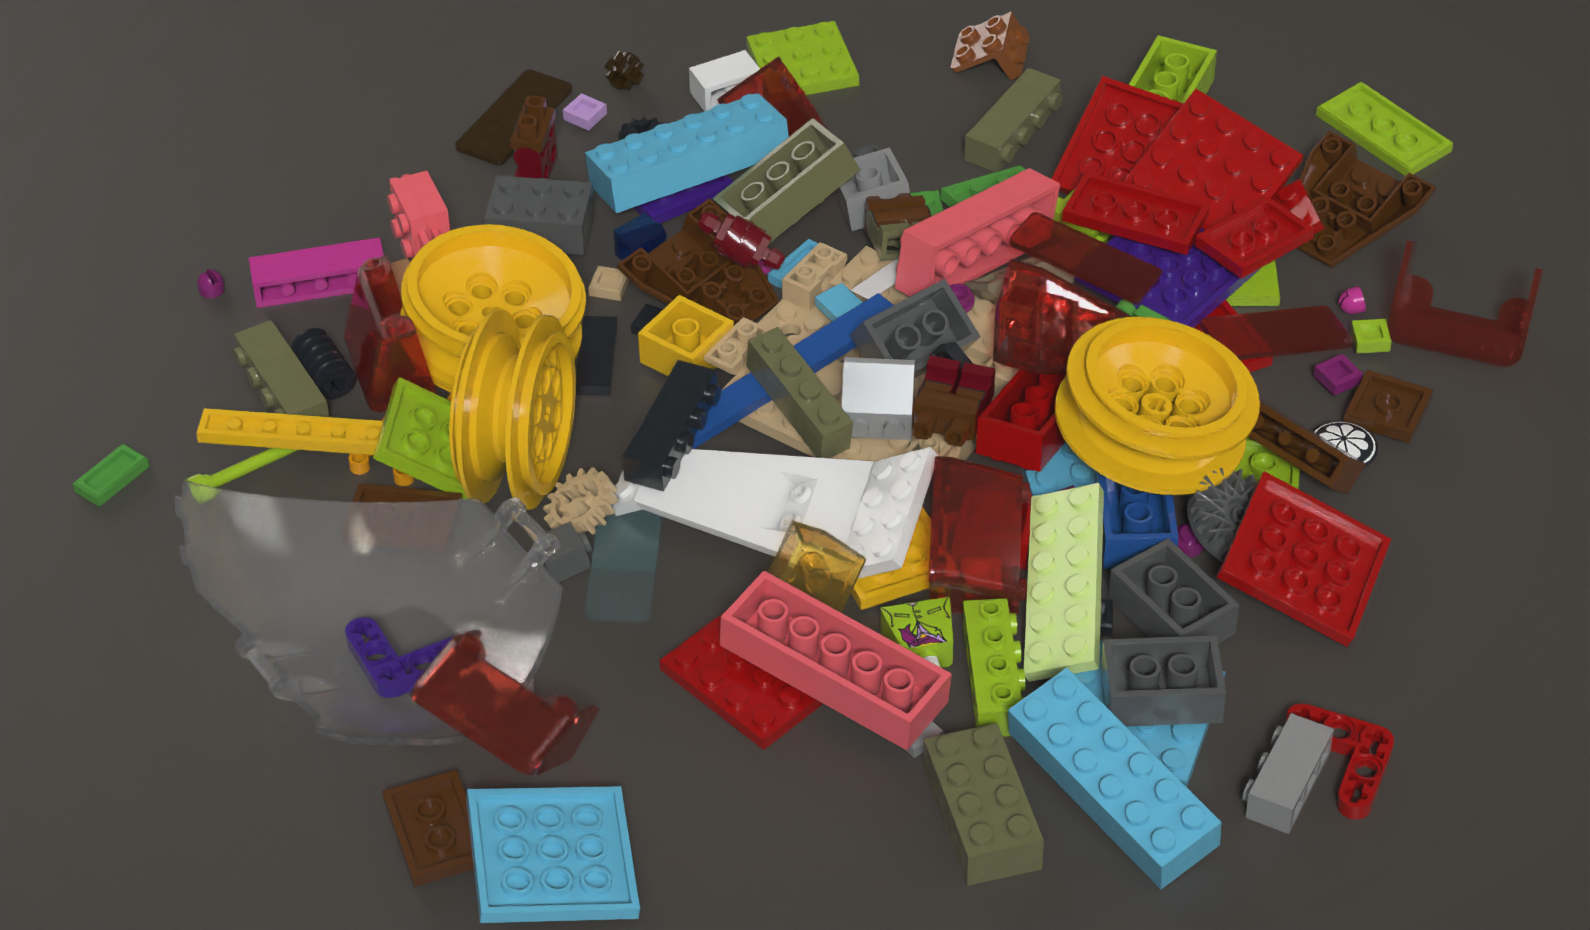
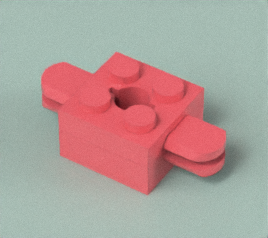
[387,170,450,260]

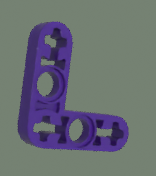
[345,617,477,698]

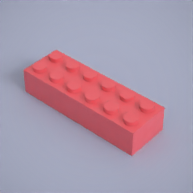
[895,168,1060,297]
[720,571,952,751]

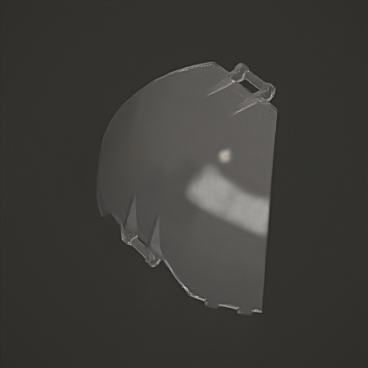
[175,481,563,747]

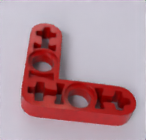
[1285,703,1394,820]

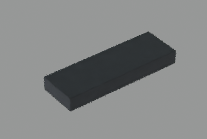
[576,316,618,395]

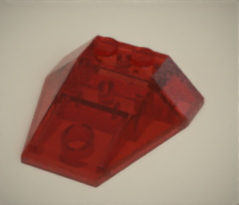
[993,259,1132,375]

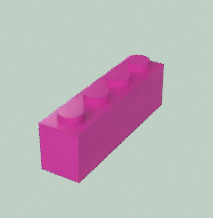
[249,237,385,308]

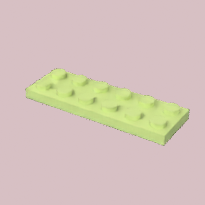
[1024,483,1104,682]

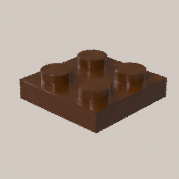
[1344,370,1433,444]

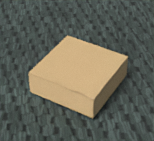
[588,266,630,301]

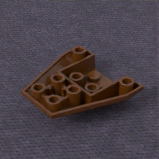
[1296,131,1436,268]
[617,198,780,326]

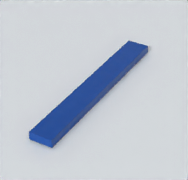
[692,293,894,449]

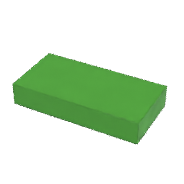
[73,444,150,507]

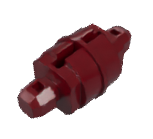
[697,212,786,270]

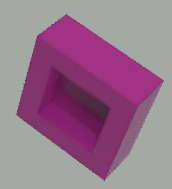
[1313,354,1363,396]

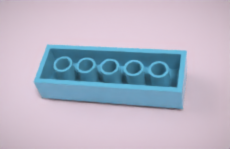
[585,93,789,213]
[1008,668,1222,890]

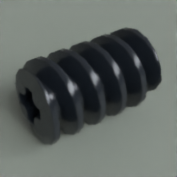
[291,328,357,400]

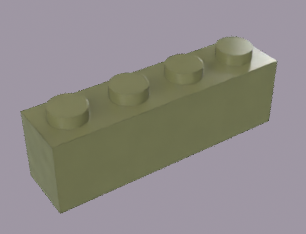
[964,67,1063,172]
[232,320,329,417]
[746,327,853,458]

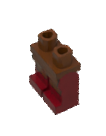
[510,96,558,179]
[912,355,995,447]

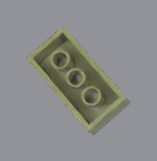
[712,118,860,245]
[923,723,1044,886]

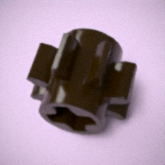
[604,51,644,91]

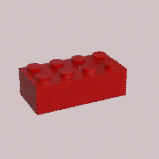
[976,352,1067,472]

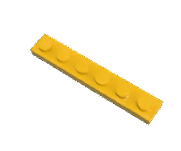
[196,408,383,455]

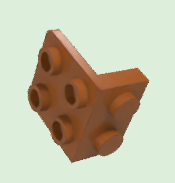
[950,12,1030,80]

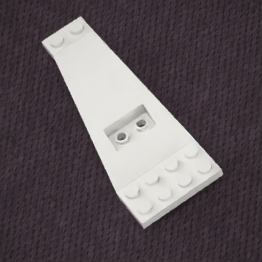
[610,447,939,582]

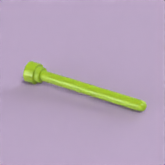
[185,448,299,505]

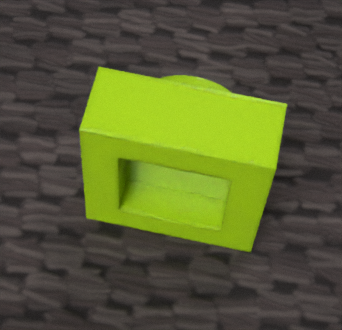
[1351,319,1391,354]

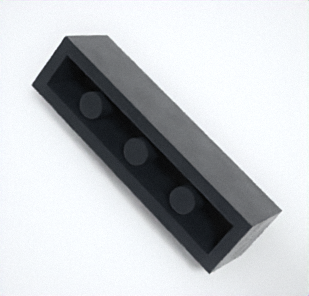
[622,360,721,491]

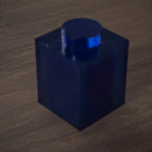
[613,213,667,260]

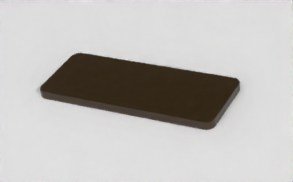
[455,69,572,166]

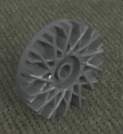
[1187,468,1258,562]

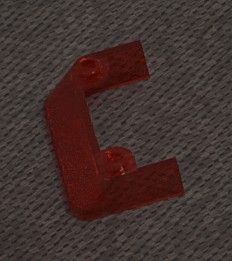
[1387,240,1545,366]
[410,629,600,776]

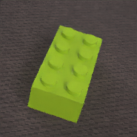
[1129,35,1217,104]

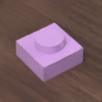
[563,93,607,131]

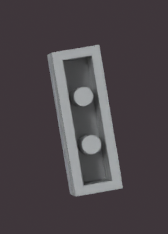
[1242,713,1334,834]

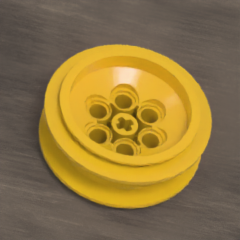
[449,309,576,510]
[1054,317,1260,495]

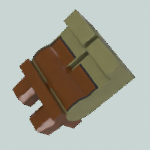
[864,193,932,261]

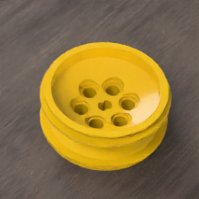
[399,224,586,393]

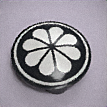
[1313,421,1378,468]

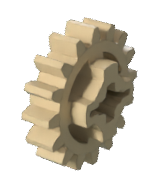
[543,467,618,535]

